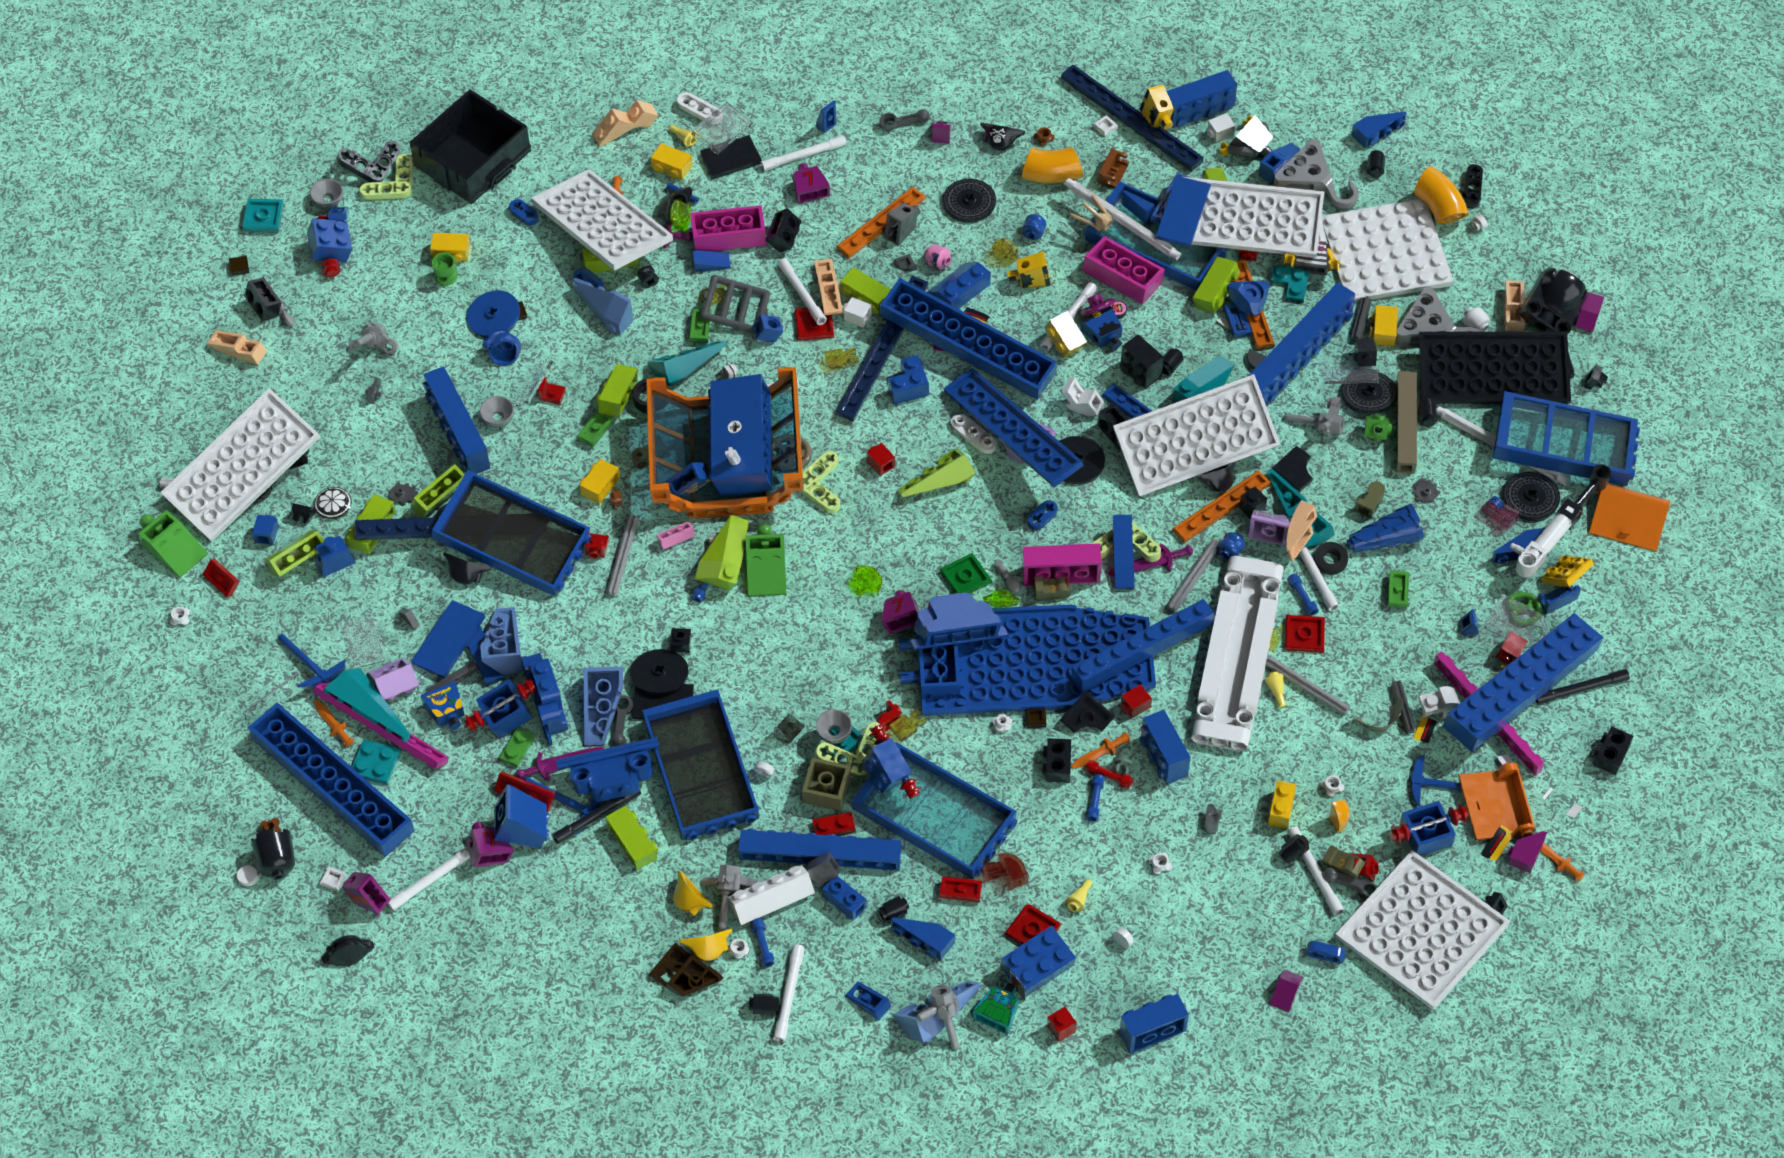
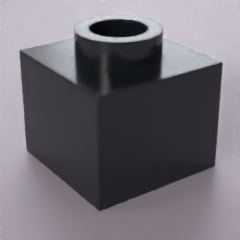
[670,628,692,653]

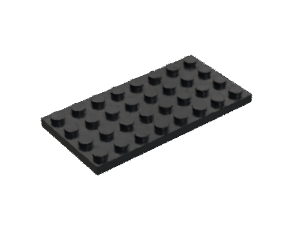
[1418,332,1571,404]

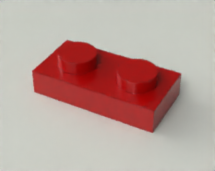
[202,559,240,597]
[812,812,856,836]
[940,876,982,902]

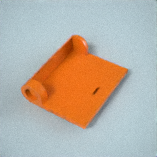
[1589,484,1670,551]
[1458,762,1536,841]

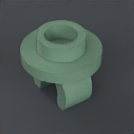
[1112,754,1132,775]

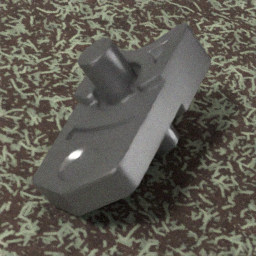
[365,378,382,404]
[1204,804,1222,834]

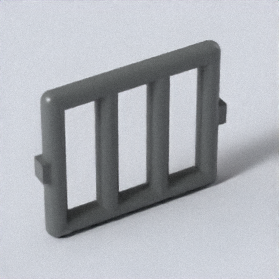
[701,275,770,334]

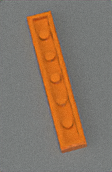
[837,187,925,259]
[1235,260,1275,351]
[1172,470,1271,543]

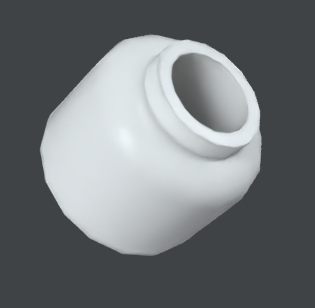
[1462,307,1490,332]

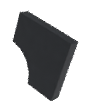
[1272,446,1313,492]
[1060,691,1116,733]

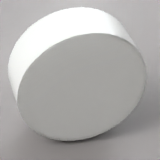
[754,761,775,778]
[237,865,258,886]
[1113,928,1133,949]

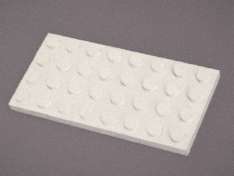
[531,169,673,271]
[1184,177,1324,258]
[1113,374,1280,497]
[160,388,321,542]

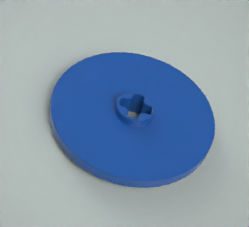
[467,290,520,338]

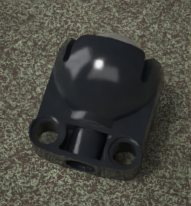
[1519,267,1588,334]

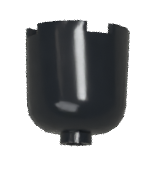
[251,828,295,880]

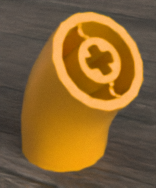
[1021,146,1083,184]
[1414,166,1469,224]

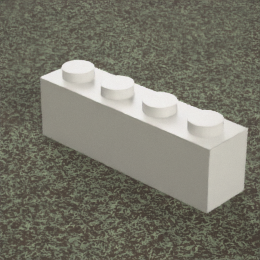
[728,865,815,925]

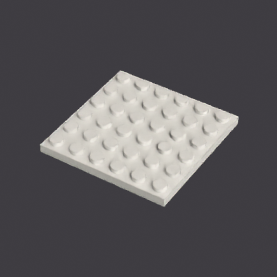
[1321,199,1454,302]
[1335,850,1510,1010]

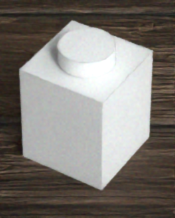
[1206,113,1235,143]
[842,297,872,328]

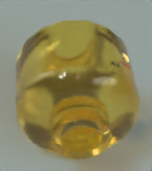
[992,238,1019,264]

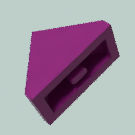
[932,121,951,143]
[1270,970,1304,1012]

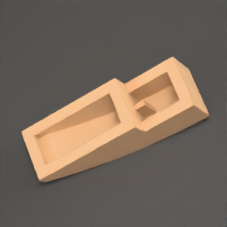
[1504,280,1525,332]
[207,330,267,365]
[1287,500,1317,561]

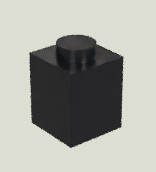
[1354,338,1377,367]
[1239,486,1267,519]

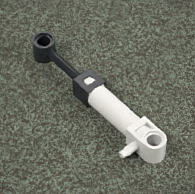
[1510,464,1611,578]

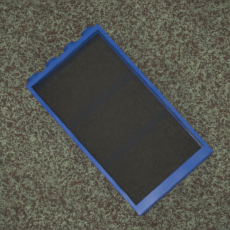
[432,470,592,596]
[642,689,759,840]

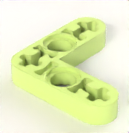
[360,154,413,200]
[801,451,840,513]
[1092,522,1161,562]
[814,722,880,777]

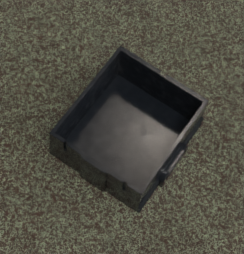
[409,89,532,204]

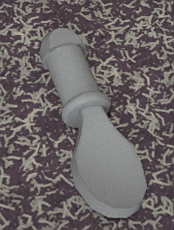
[278,297,295,327]
[994,560,1021,593]

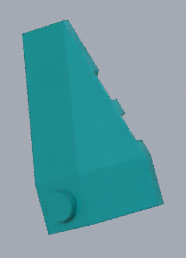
[647,341,727,386]
[1172,355,1234,403]

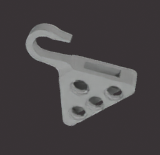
[1273,139,1359,209]
[1395,287,1482,346]

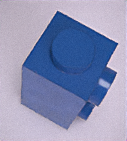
[823,876,867,921]

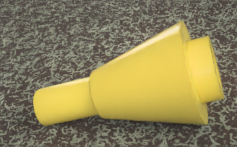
[669,125,697,147]
[1264,672,1286,708]
[1065,879,1092,912]

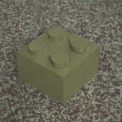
[802,757,851,811]

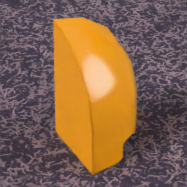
[1329,800,1350,833]

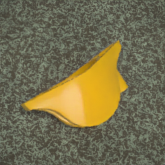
[673,871,713,916]
[679,928,732,961]

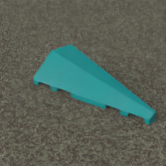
[1267,468,1335,546]
[323,668,411,742]

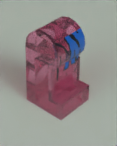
[1482,496,1521,531]

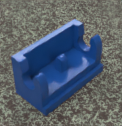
[1537,585,1581,615]

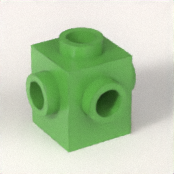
[1364,414,1392,442]

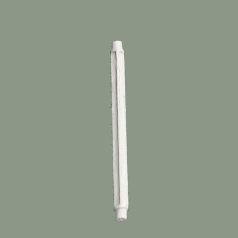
[1065,178,1181,260]
[1437,406,1569,485]

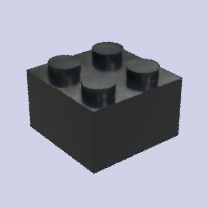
[1120,334,1164,389]

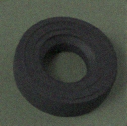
[1314,542,1349,575]

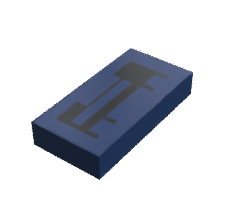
[1223,304,1252,338]

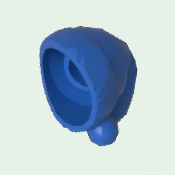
[482,330,521,366]

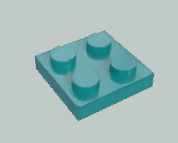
[242,199,284,232]
[352,739,401,785]

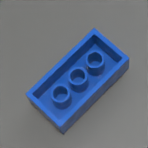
[1166,70,1237,128]

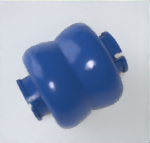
[1022,214,1047,240]
[1217,532,1245,560]

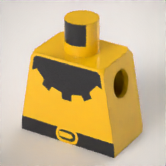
[1139,84,1174,130]
[1007,251,1051,288]

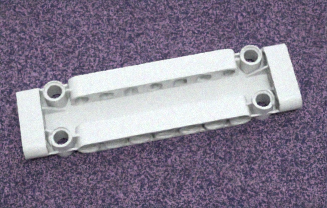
[1191,556,1284,751]

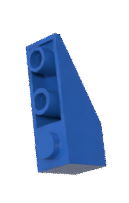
[1351,111,1407,148]
[1258,143,1301,184]
[1491,528,1549,564]
[891,917,955,961]

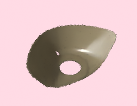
[1351,698,1404,732]

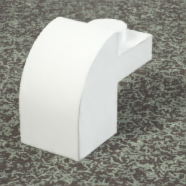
[1062,378,1104,416]
[1418,686,1460,719]

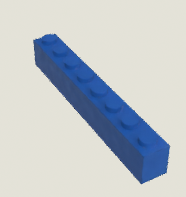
[1071,599,1214,693]
[738,829,902,871]

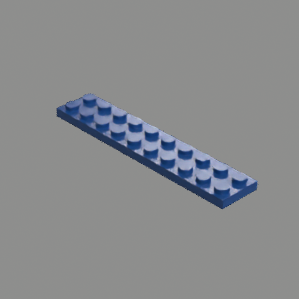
[943,368,1084,487]

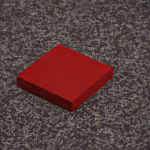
[795,306,834,341]
[1285,615,1325,653]
[1005,903,1062,945]

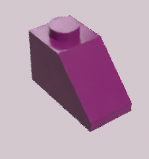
[1506,831,1547,873]

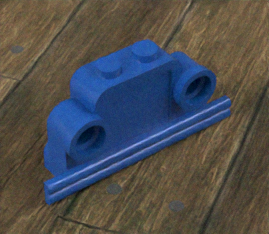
[910,593,1008,650]
[521,653,568,746]
[556,737,659,802]

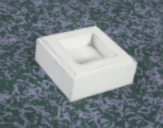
[1093,115,1118,137]
[319,866,347,892]

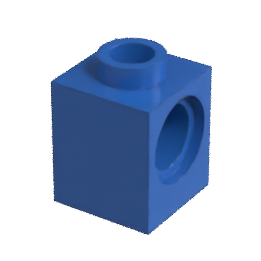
[752,314,783,342]

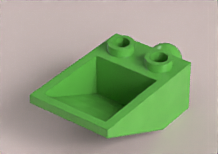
[138,510,208,578]
[746,524,787,596]

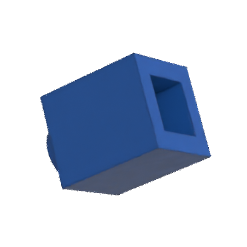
[252,515,279,545]

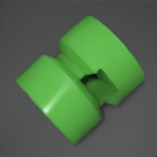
[432,253,458,286]

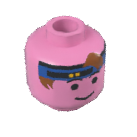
[924,244,951,270]

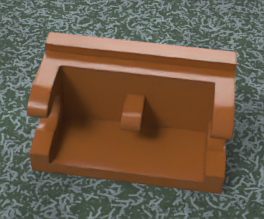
[1098,148,1129,188]

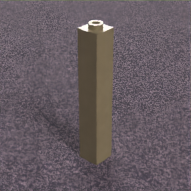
[1396,371,1417,474]

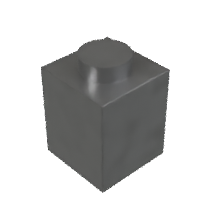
[807,851,840,887]

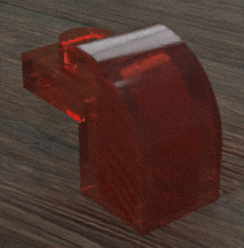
[982,853,1029,890]

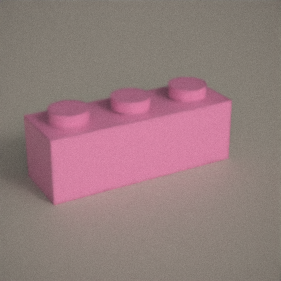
[656,522,695,550]

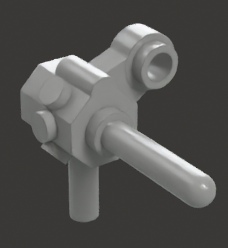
[349,322,399,354]
[1284,397,1345,436]
[702,865,758,931]
[916,985,959,1050]

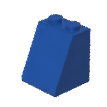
[494,785,549,848]

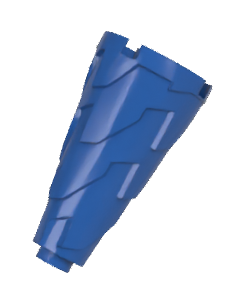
[1346,504,1424,552]

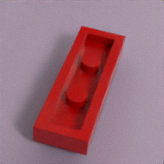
[494,772,555,812]

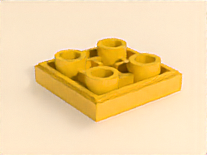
[1541,555,1594,587]

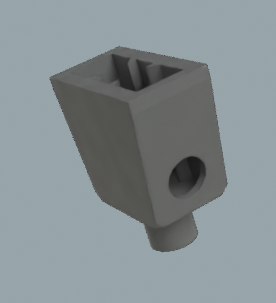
[884,203,921,246]

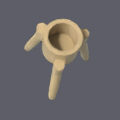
[1070,194,1113,231]

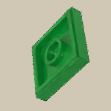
[940,553,992,594]

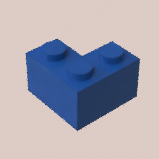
[888,355,929,404]

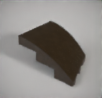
[649,942,724,997]

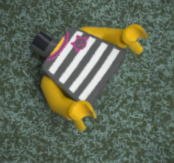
[1283,234,1339,276]

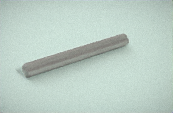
[607,515,638,597]
[1167,539,1220,613]
[1266,657,1350,715]

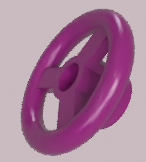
[1081,293,1115,316]

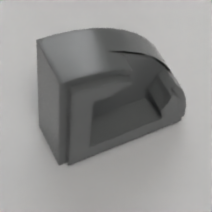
[893,254,917,271]
[1247,349,1266,370]
[398,608,420,629]

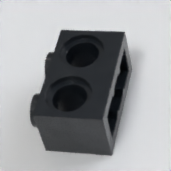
[765,208,802,252]
[244,277,282,321]
[1097,404,1129,450]
[1593,726,1634,775]
[1042,738,1071,783]

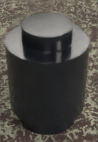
[1366,150,1386,177]
[1162,348,1184,376]
[1418,398,1438,427]
[1279,834,1309,863]
[878,896,909,923]
[749,994,779,1015]

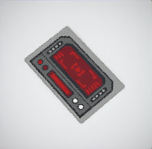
[1010,971,1026,1001]

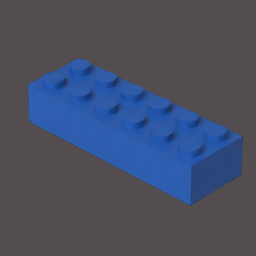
[422,366,491,474]

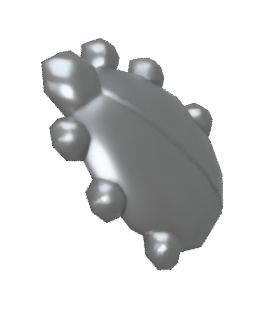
[1413,478,1441,502]
[389,482,419,504]

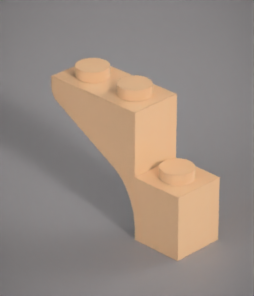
[592,100,659,146]

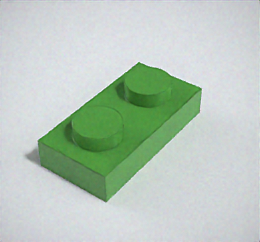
[690,309,711,343]
[577,410,614,447]
[1388,570,1409,609]
[499,727,536,768]

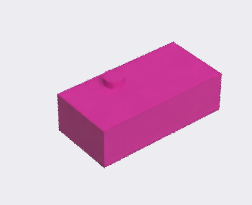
[690,205,766,251]
[1082,236,1165,305]
[1022,543,1102,586]

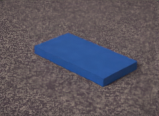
[1156,176,1211,248]
[411,600,485,679]

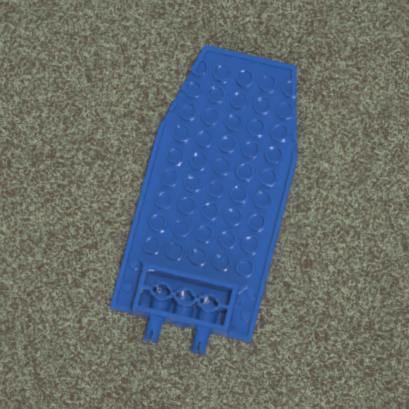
[898,605,1156,716]

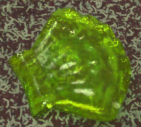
[670,199,692,232]
[848,566,882,596]
[983,590,1020,608]

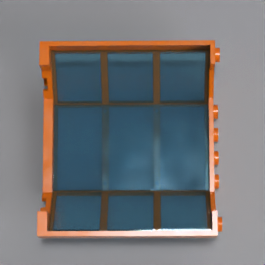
[646,367,804,518]

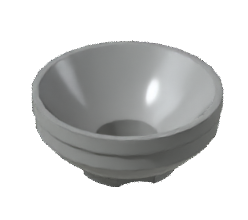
[310,179,343,207]
[480,396,514,427]
[816,709,852,744]

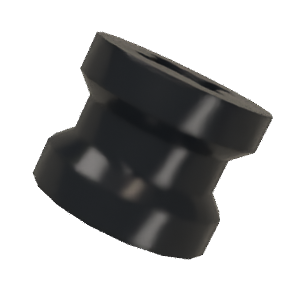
[637,265,659,288]

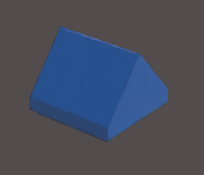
[1460,609,1479,635]

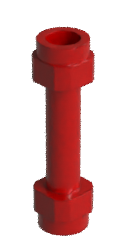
[1085,760,1134,789]

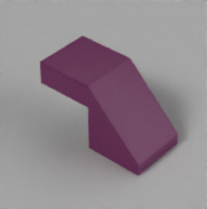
[1575,292,1604,332]

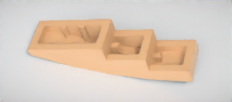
[814,259,843,315]

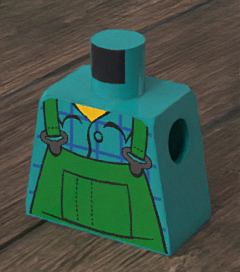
[973,983,1019,1035]

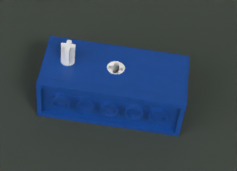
[708,374,773,497]

